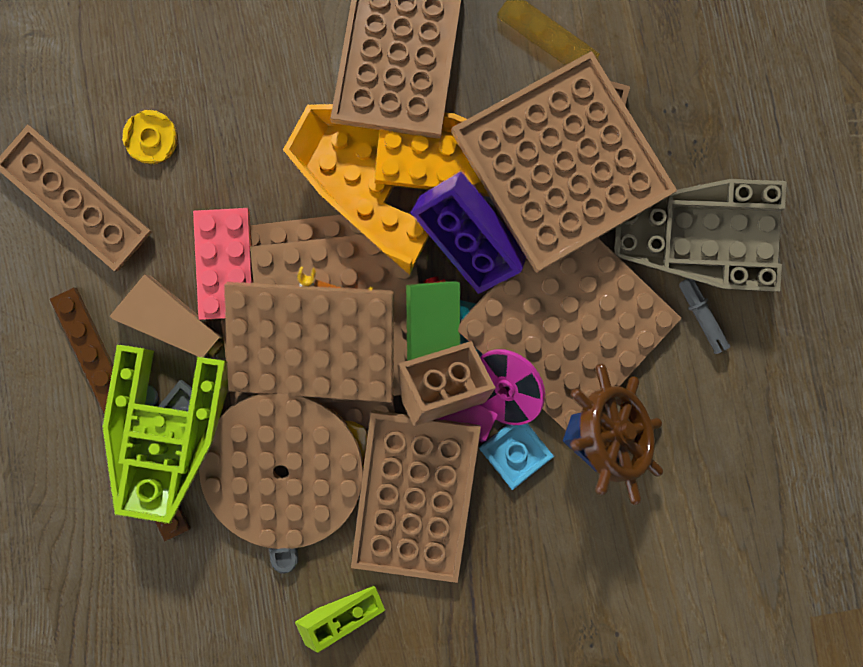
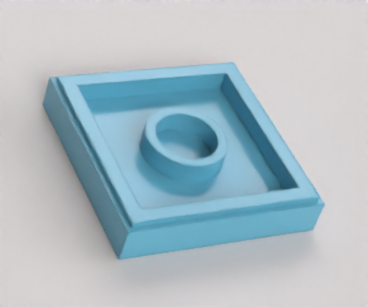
[478,423,554,490]

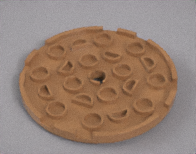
[199,393,363,549]

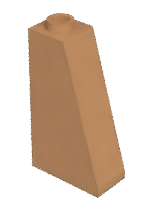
[110,274,223,358]

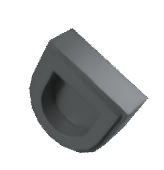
[269,548,298,573]

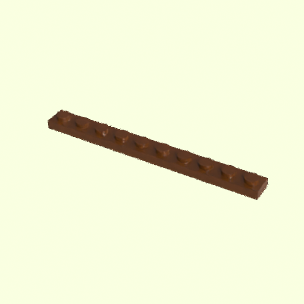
[50,287,191,542]

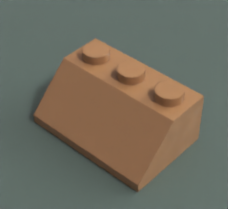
[397,341,495,426]

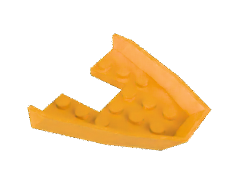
[283,104,467,275]

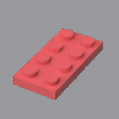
[193,208,253,320]

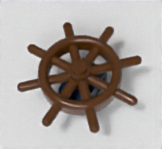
[563,364,663,505]

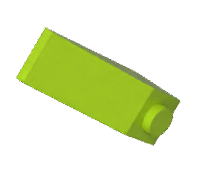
[295,586,385,653]

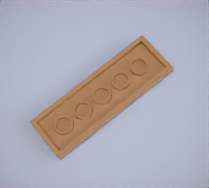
[0,125,152,272]

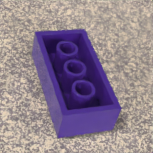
[411,171,526,294]

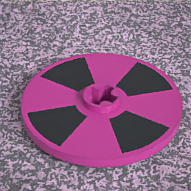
[479,349,545,425]

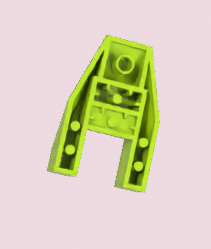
[103,345,228,523]

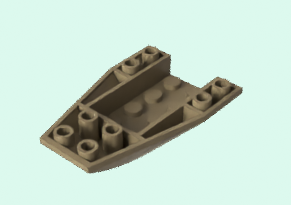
[614,179,787,292]

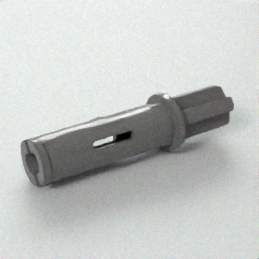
[679,278,730,354]

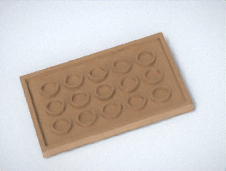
[331,0,461,139]
[224,282,394,402]
[351,410,481,583]

